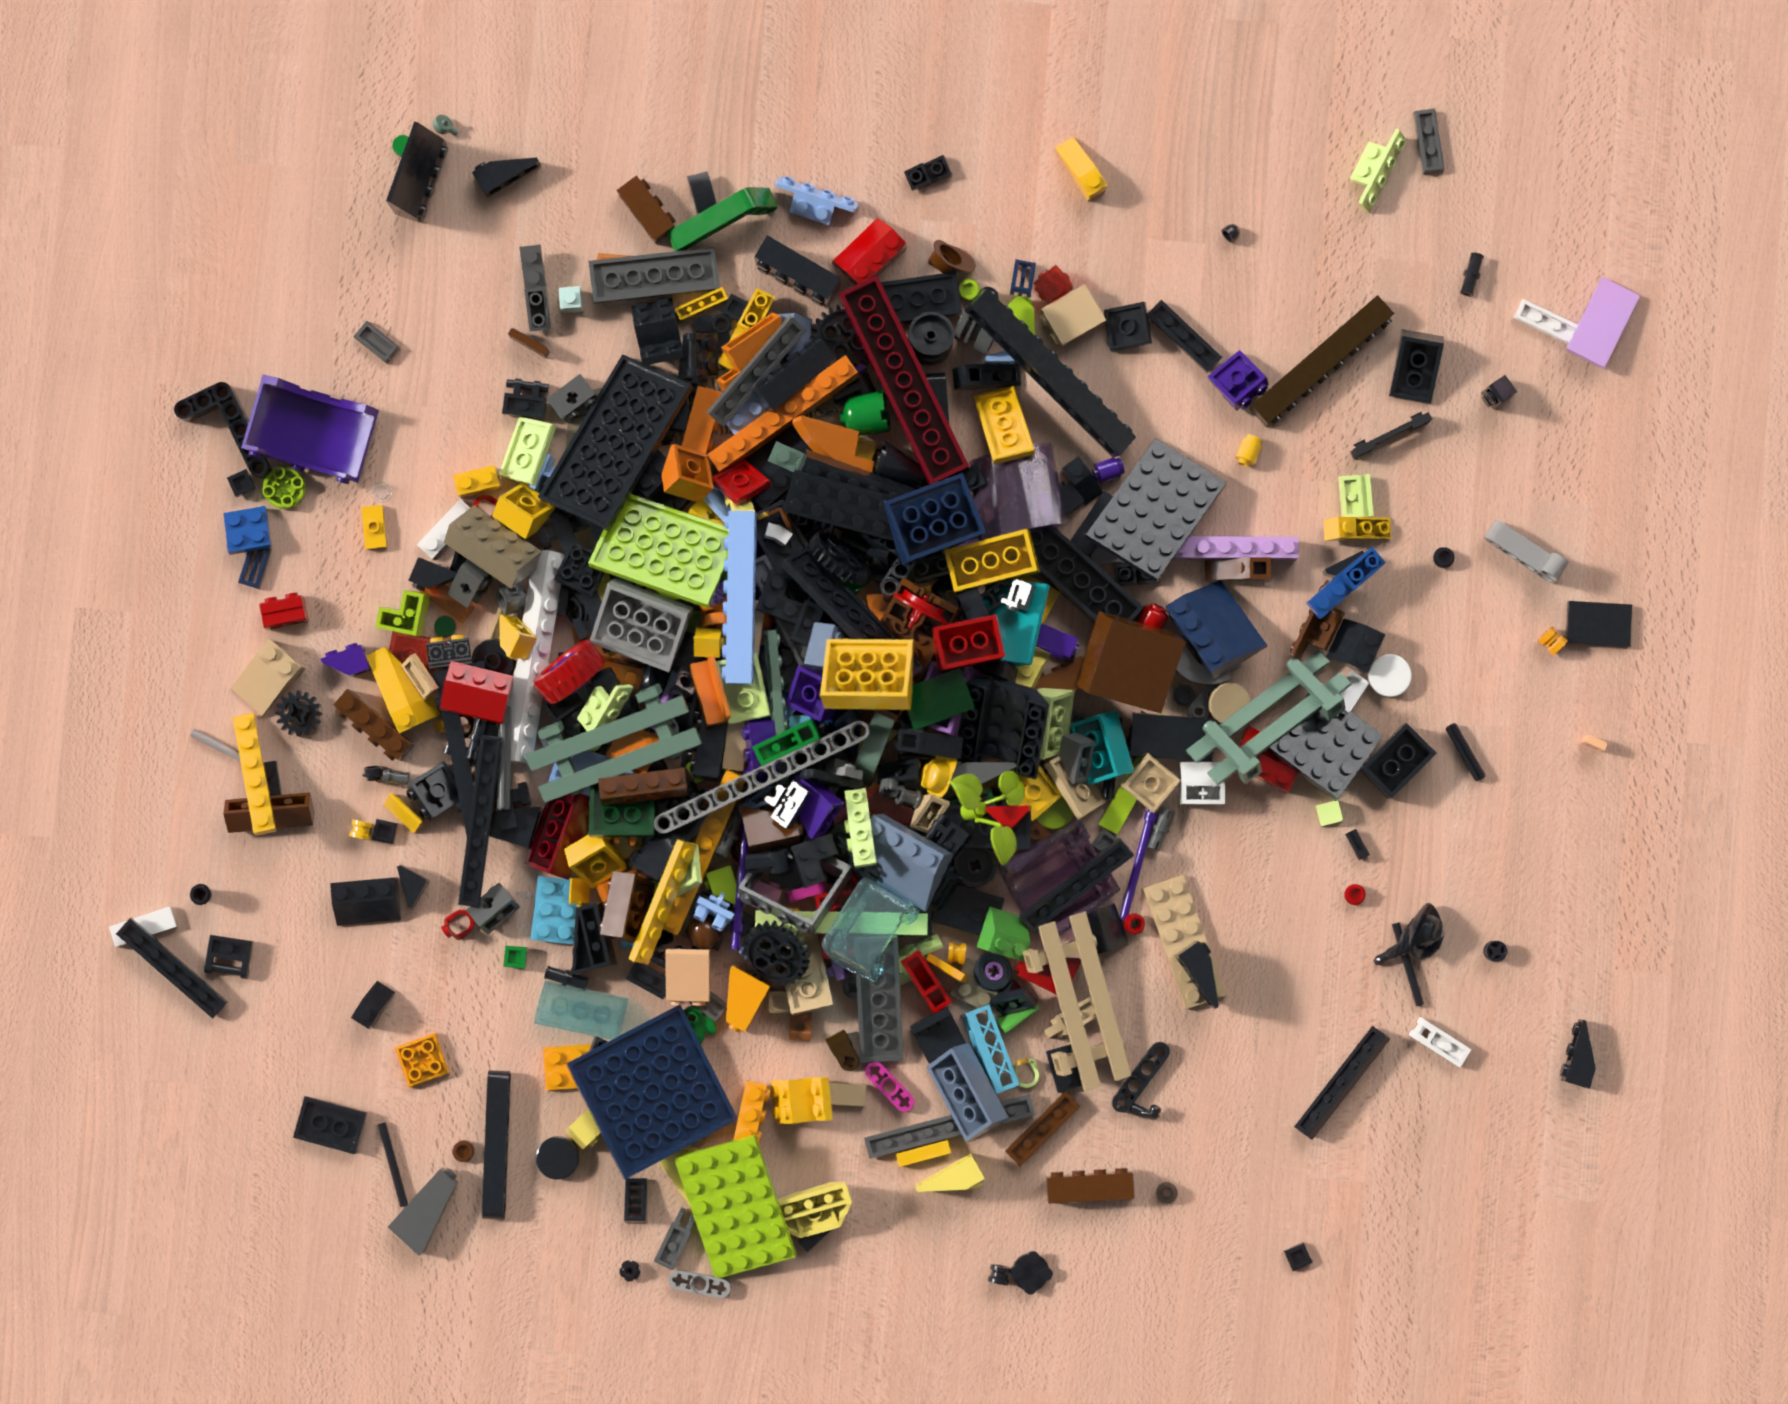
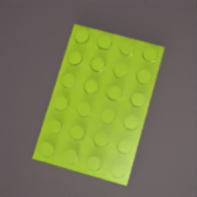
[588,494,729,608]
[674,1134,797,1278]

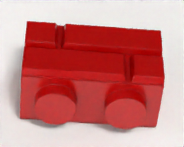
[259,592,309,630]

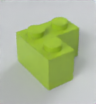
[375,590,431,636]

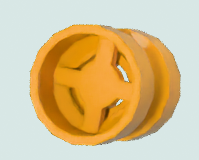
[1537,626,1568,656]

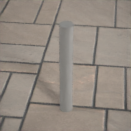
[190,729,240,762]

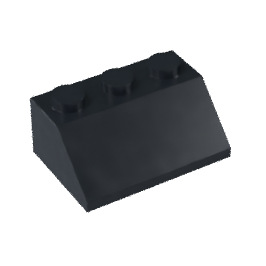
[330,877,401,926]

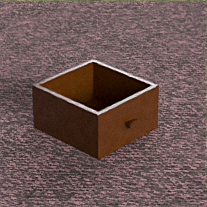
[1075,611,1186,713]

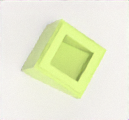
[1316,800,1343,826]

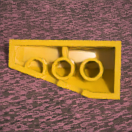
[366,646,441,733]

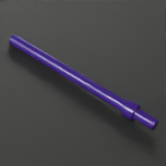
[1119,809,1158,920]
[730,822,749,950]

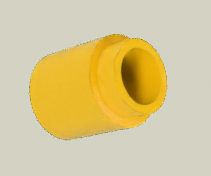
[1235,434,1263,468]

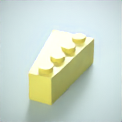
[565,1109,601,1150]

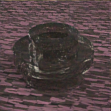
[1156,1182,1177,1204]

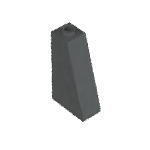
[388,1168,458,1256]

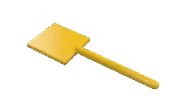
[569,878,590,907]

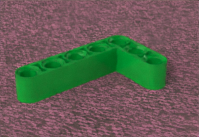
[667,187,778,251]

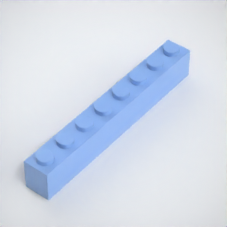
[722,511,757,685]

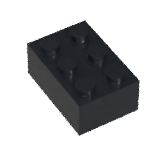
[1359,723,1437,799]

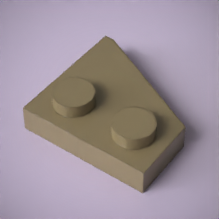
[950,957,998,1008]

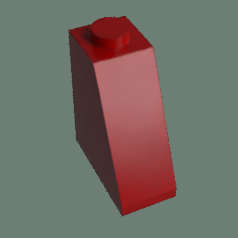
[1015,957,1081,995]

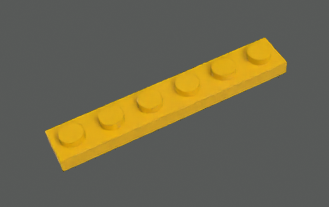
[232,713,276,836]
[628,839,697,965]

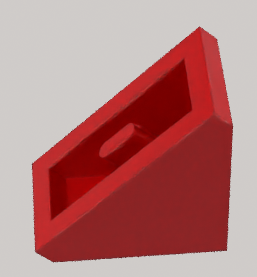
[986,805,1031,830]

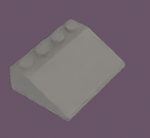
[590,578,693,672]

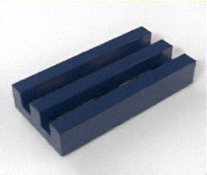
[1010,259,1036,298]
[238,548,272,589]

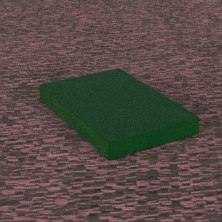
[907,668,976,731]

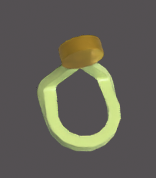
[1012,1057,1039,1088]

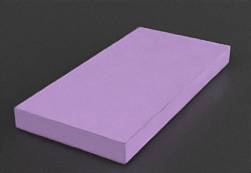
[1565,277,1640,369]

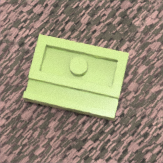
[1338,474,1374,517]

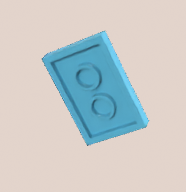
[530,876,577,944]

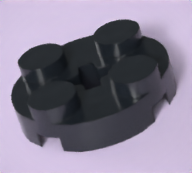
[472,638,515,675]

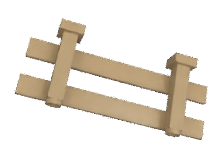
[1023,911,1131,1091]

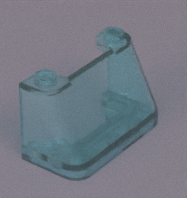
[822,877,920,982]

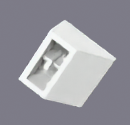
[1180,762,1225,805]

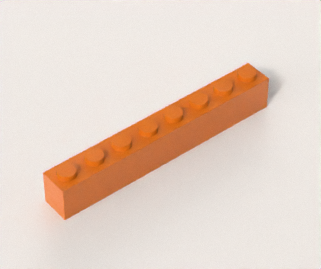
[707,355,860,472]

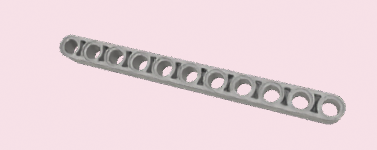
[654,721,869,833]

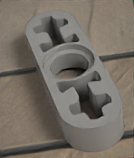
[669,1269,731,1298]

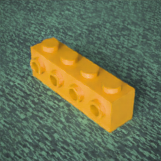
[734,1080,771,1144]

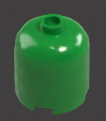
[840,391,891,436]

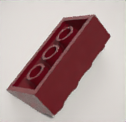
[524,793,590,880]

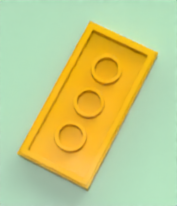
[973,386,1035,465]

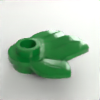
[683,1005,717,1044]

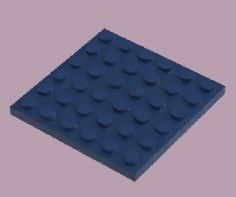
[566,1005,738,1180]

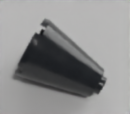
[872,440,927,486]

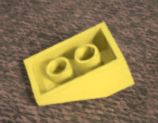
[915,1153,985,1192]

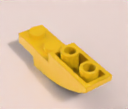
[718,288,776,371]

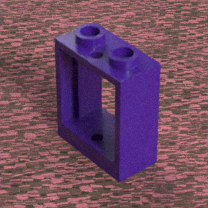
[1036,623,1079,662]

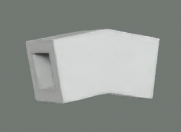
[764,523,792,547]

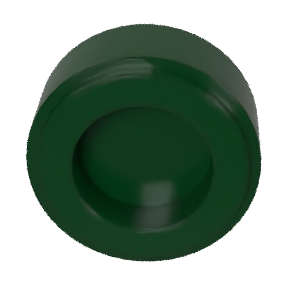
[434,616,456,637]

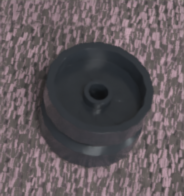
[908,312,955,366]

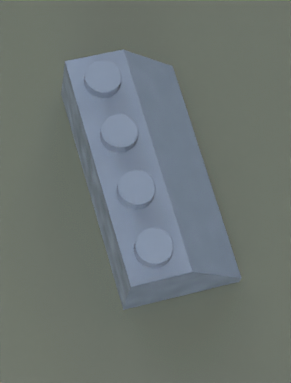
[927,1042,1009,1142]

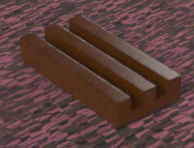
[508,328,550,358]

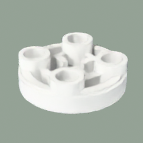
[1368,654,1412,697]

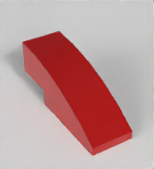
[901,950,952,1013]

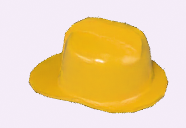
[921,756,957,798]

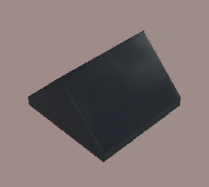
[1086,903,1129,954]

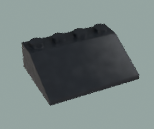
[386,121,448,222]
[745,425,813,510]

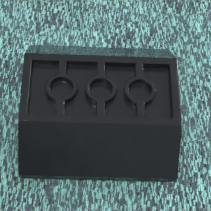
[958,677,1049,780]

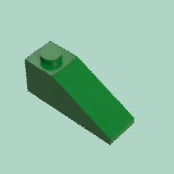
[752,718,822,766]

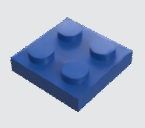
[223,506,272,555]

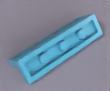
[961,1004,1019,1094]

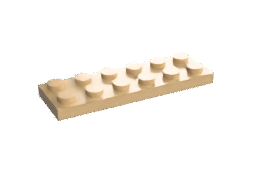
[1142,874,1226,1009]

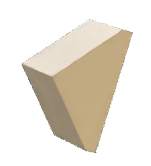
[910,794,950,834]

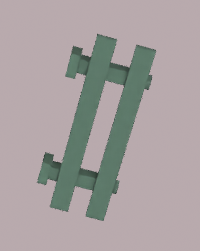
[1186,650,1351,785]
[525,684,702,803]

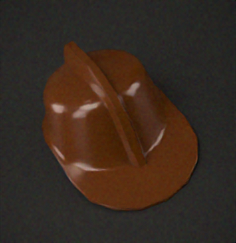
[928,240,976,274]

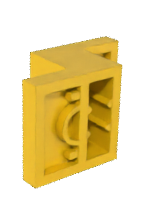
[770,1076,833,1124]

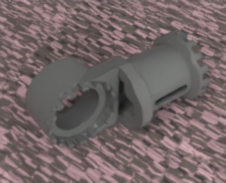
[879,778,922,809]

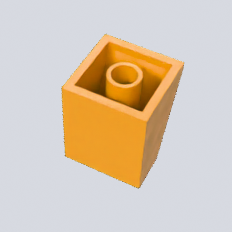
[726,965,772,1033]

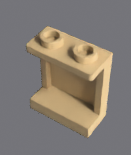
[1039,284,1106,348]

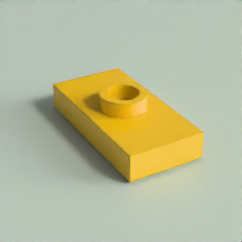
[361,505,387,550]

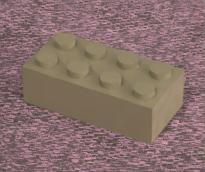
[444,506,542,589]

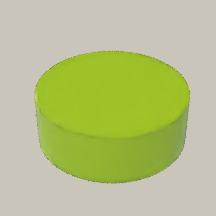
[959,279,980,301]

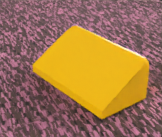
[384,793,424,833]

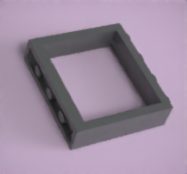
[738,851,852,936]

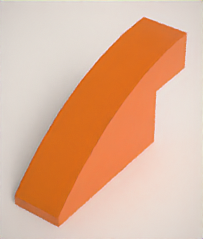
[716,313,782,392]
[792,415,874,473]

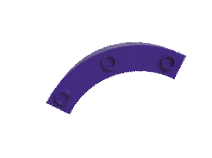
[241,375,379,485]

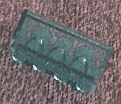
[534,981,629,1040]

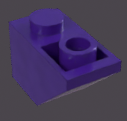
[321,643,372,677]

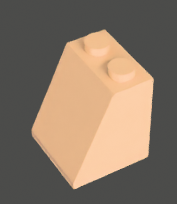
[666,949,711,1006]

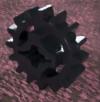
[275,690,323,737]

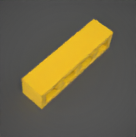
[675,287,728,323]
[896,1139,951,1167]

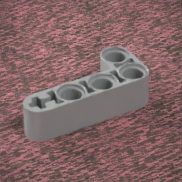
[1484,520,1569,583]

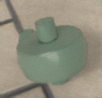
[432,115,458,136]

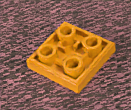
[395,1033,450,1088]

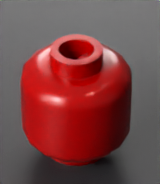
[1137,602,1168,629]

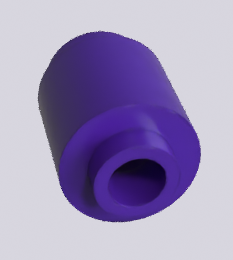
[1092,457,1125,484]

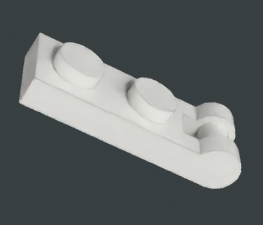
[1409,1017,1471,1068]

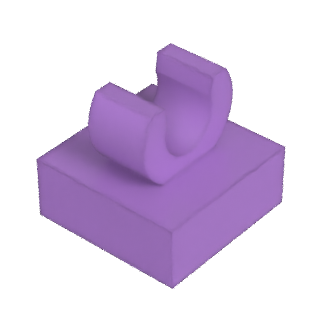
[826,956,852,981]

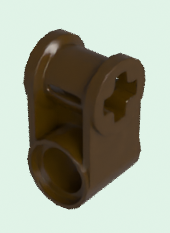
[825,1029,860,1071]

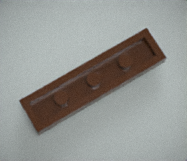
[1005,1091,1080,1166]

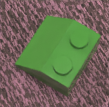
[977,906,1031,962]

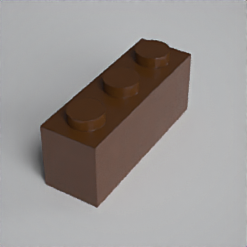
[616,175,676,245]

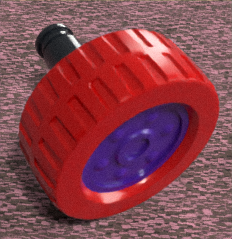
[533,639,605,705]

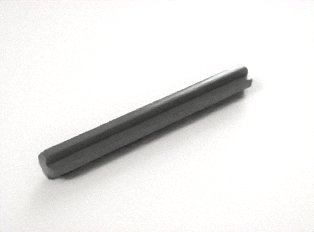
[497,706,512,811]

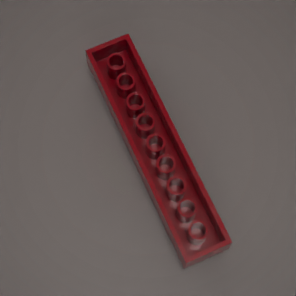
[839,275,969,485]

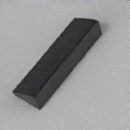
[1070,492,1113,557]

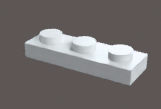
[417,499,470,560]

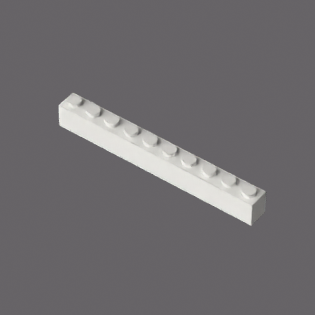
[509,550,565,764]

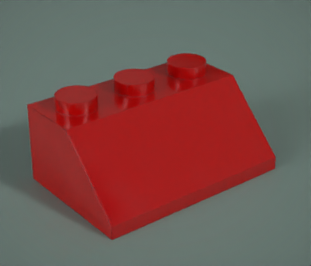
[832,218,907,285]
[933,615,1005,672]
[440,661,514,724]
[1238,726,1298,793]

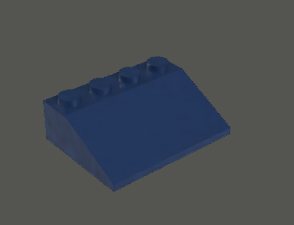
[883,473,986,566]
[1166,581,1268,680]

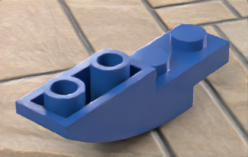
[1306,547,1386,619]

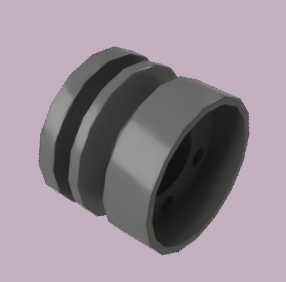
[954,311,994,355]

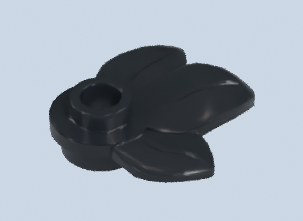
[692,314,732,352]

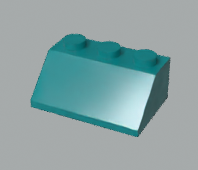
[1070,710,1134,785]

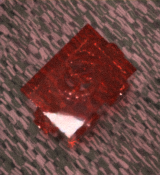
[1033,265,1073,305]

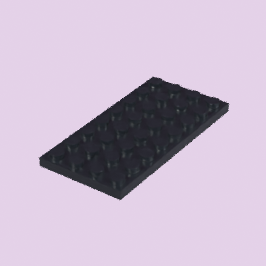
[538,354,693,532]

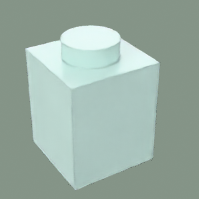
[559,286,584,313]

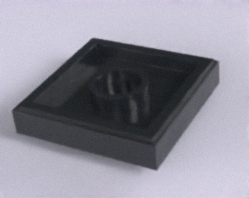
[1104,302,1153,352]

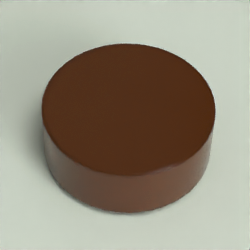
[452,1140,475,1162]

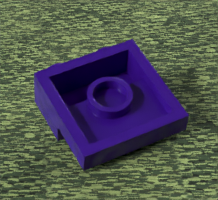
[1207,350,1269,411]

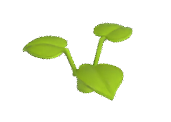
[949,770,1025,865]

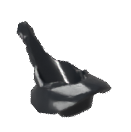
[1373,903,1444,965]

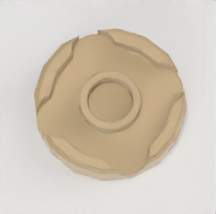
[1208,682,1250,723]

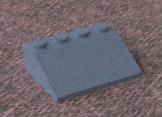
[870,814,953,911]

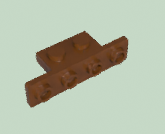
[1290,580,1345,661]

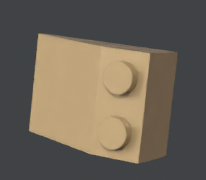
[231,639,305,716]

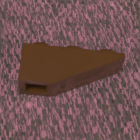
[1205,557,1271,581]

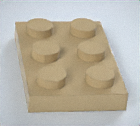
[1044,756,1106,820]

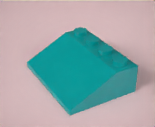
[983,580,1050,667]

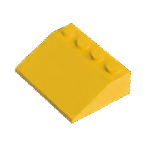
[820,639,913,710]

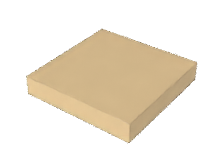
[1121,753,1181,813]

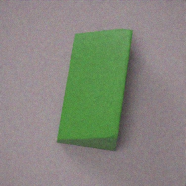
[996,1004,1039,1033]

